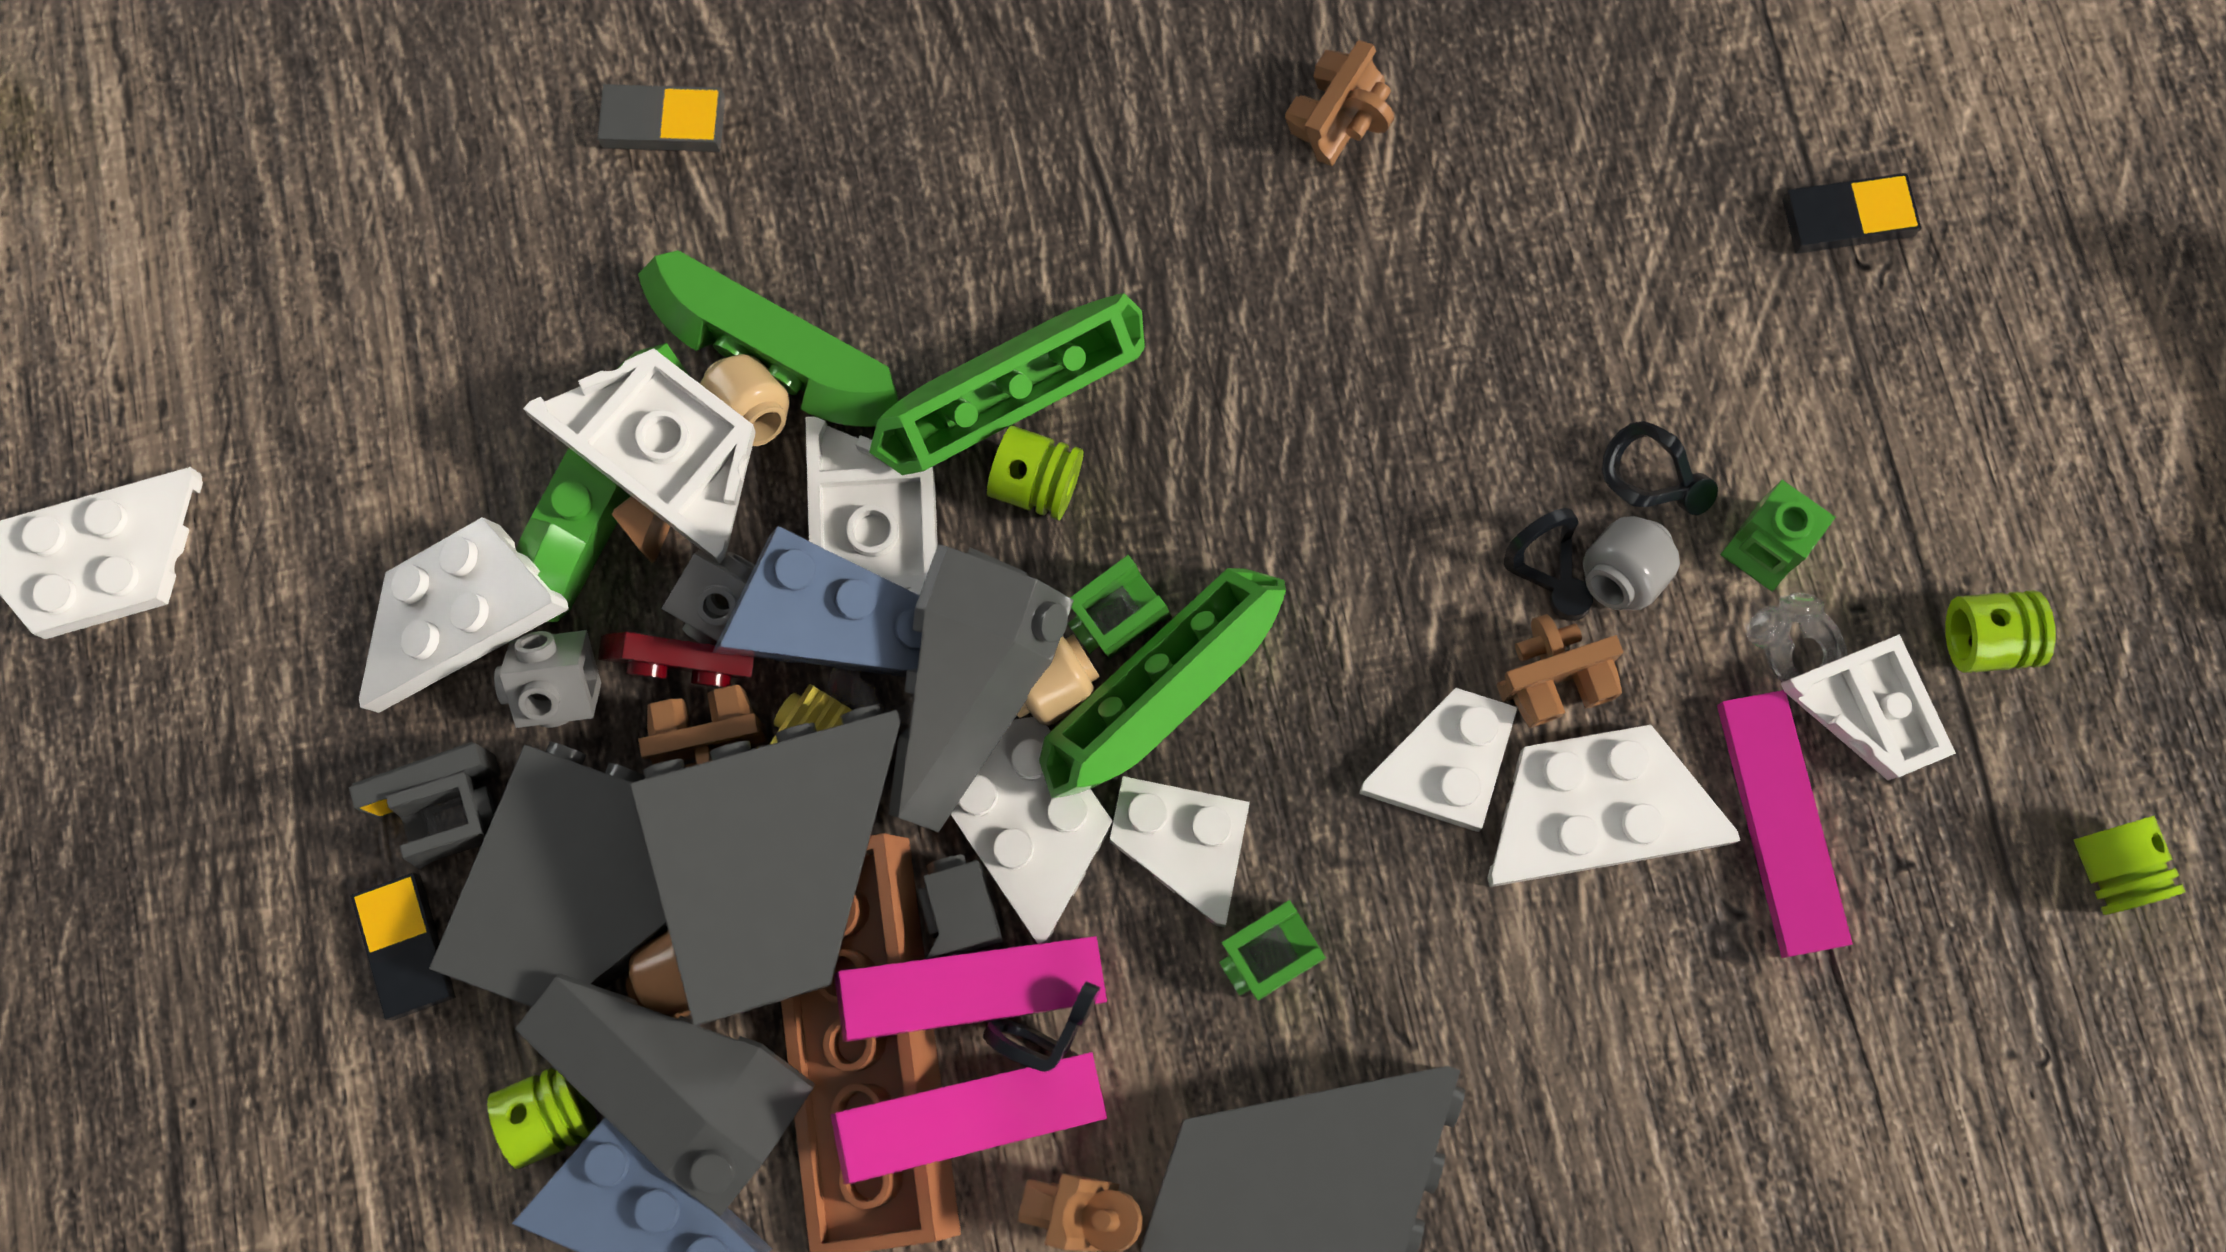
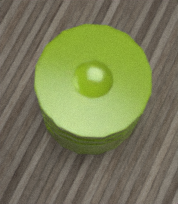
[987,425,1084,521]
[1945,590,2056,673]
[2073,816,2186,915]
[487,1068,598,1169]

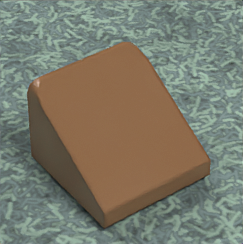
[612,496,671,563]

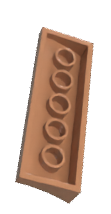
[781,833,961,1252]

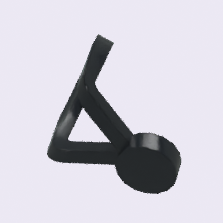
[1602,421,1718,516]
[1504,508,1593,621]
[983,981,1100,1072]

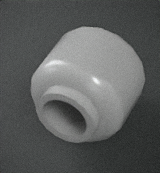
[1582,516,1680,610]

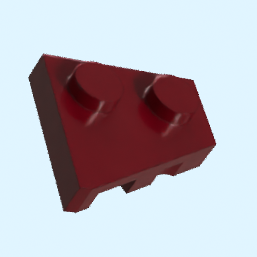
[598,632,754,688]

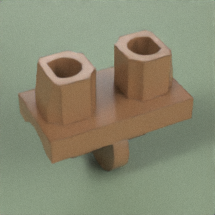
[1285,40,1394,166]
[1496,614,1624,728]
[638,685,769,768]
[1018,1174,1142,1252]

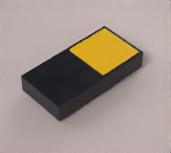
[1782,173,1921,254]
[350,873,456,1021]

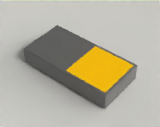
[597,84,725,152]
[349,742,501,818]

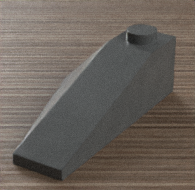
[889,544,1074,832]
[515,973,815,1216]

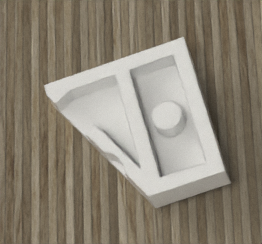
[1781,634,1956,780]
[1359,688,1517,832]
[1110,776,1250,927]

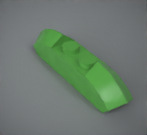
[638,250,899,427]
[869,293,1145,475]
[516,343,689,622]
[1039,568,1286,798]

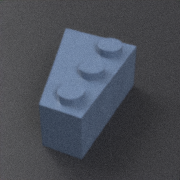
[712,526,922,677]
[512,1118,773,1252]

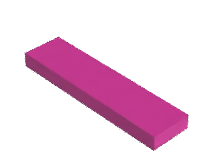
[1717,690,1853,958]
[834,936,1107,1042]
[830,1052,1107,1184]

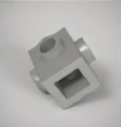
[662,549,755,646]
[494,630,601,728]

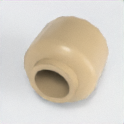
[700,354,790,446]
[1017,634,1100,726]

